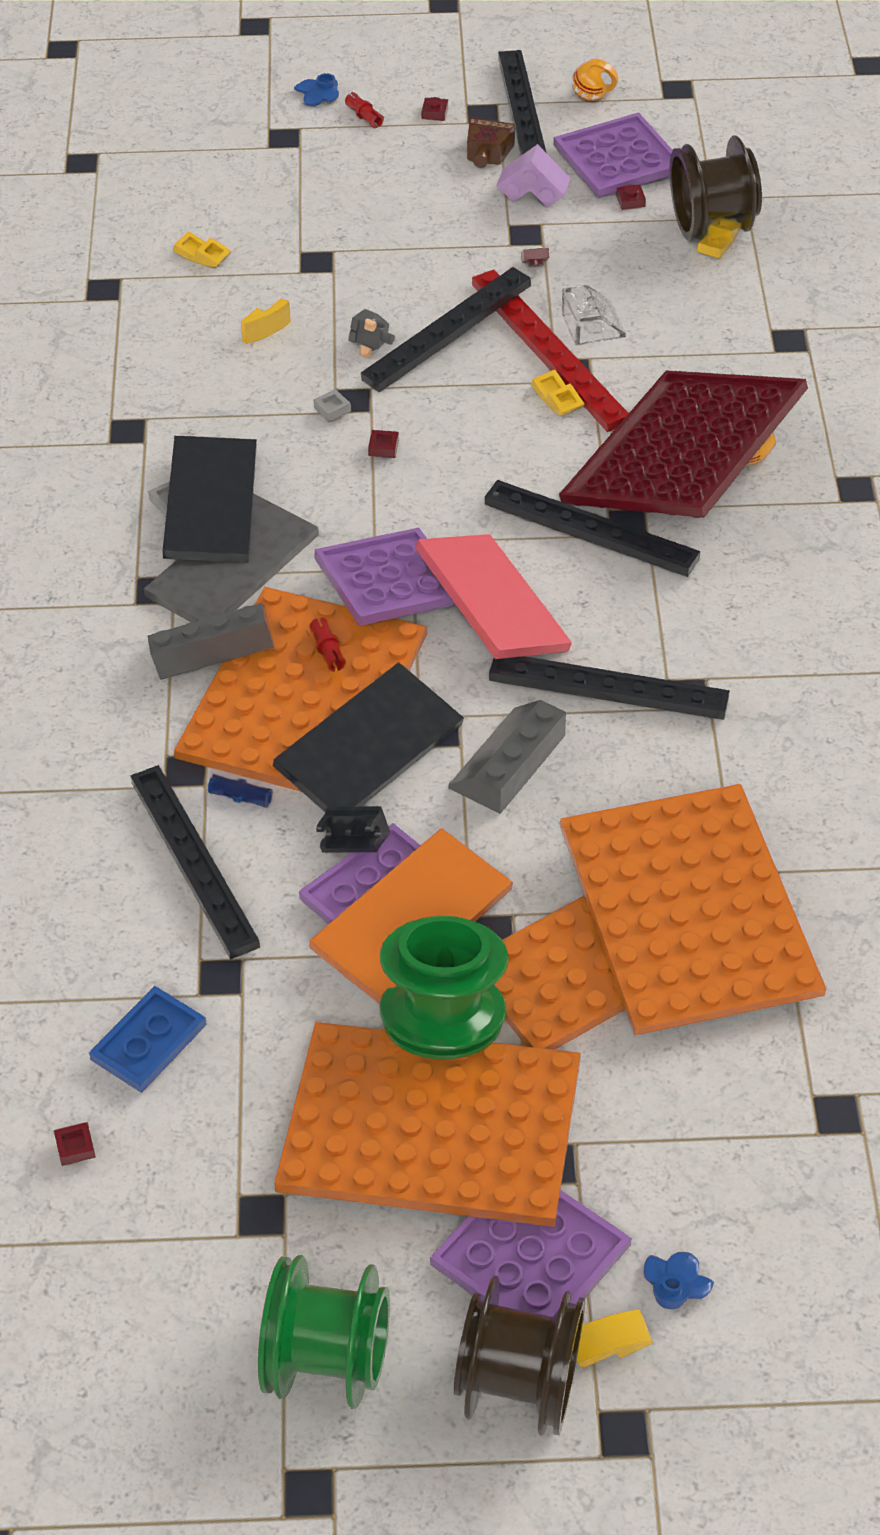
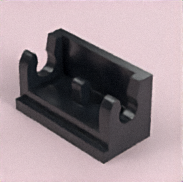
[316,806,390,853]

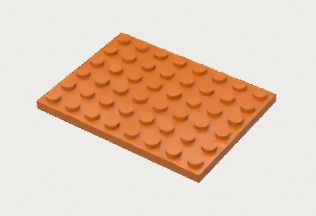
[174,586,427,791]
[560,784,826,1036]
[274,1022,581,1227]

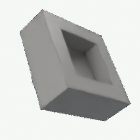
[313,389,351,422]

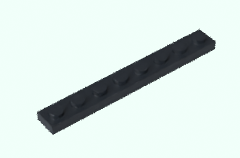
[498,50,547,156]
[361,267,531,392]
[485,480,700,577]
[489,656,730,720]
[130,765,260,960]

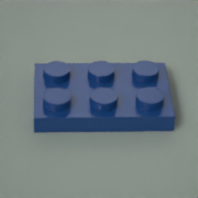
[89,985,207,1093]

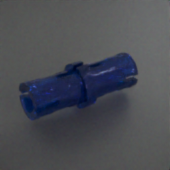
[208,774,273,808]

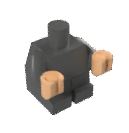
[348,309,395,358]

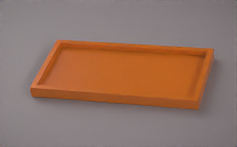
[309,828,513,1004]

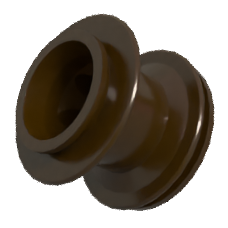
[669,135,762,240]
[454,1276,586,1436]

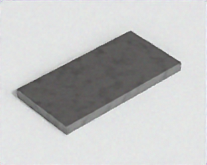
[144,493,319,622]

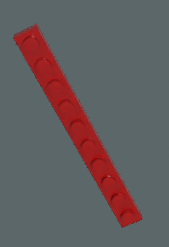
[472,269,629,432]

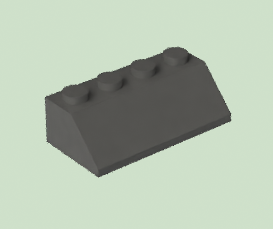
[147,603,274,680]
[448,700,566,814]

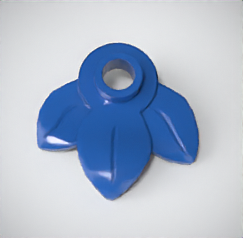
[294,73,339,106]
[643,1252,714,1310]

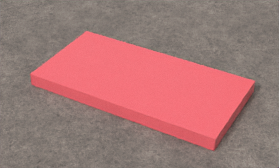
[415,534,572,659]

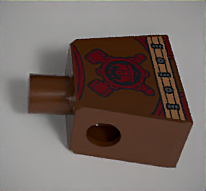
[467,117,515,168]

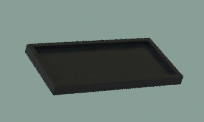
[163,435,257,562]
[272,662,464,812]

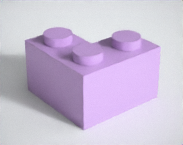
[496,144,571,207]

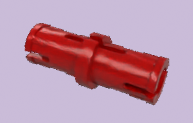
[345,92,384,128]
[309,617,346,672]

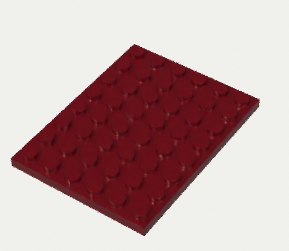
[559,370,808,518]

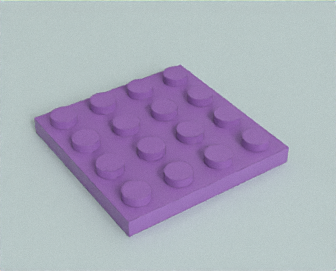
[554,112,672,198]
[314,527,455,626]
[299,823,421,924]
[430,1190,632,1317]

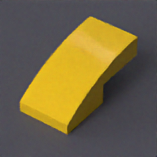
[697,217,742,259]
[173,231,231,267]
[241,298,291,344]
[531,370,584,416]
[577,1309,654,1369]

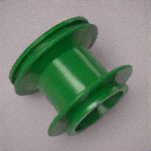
[379,916,509,1060]
[258,1255,390,1409]

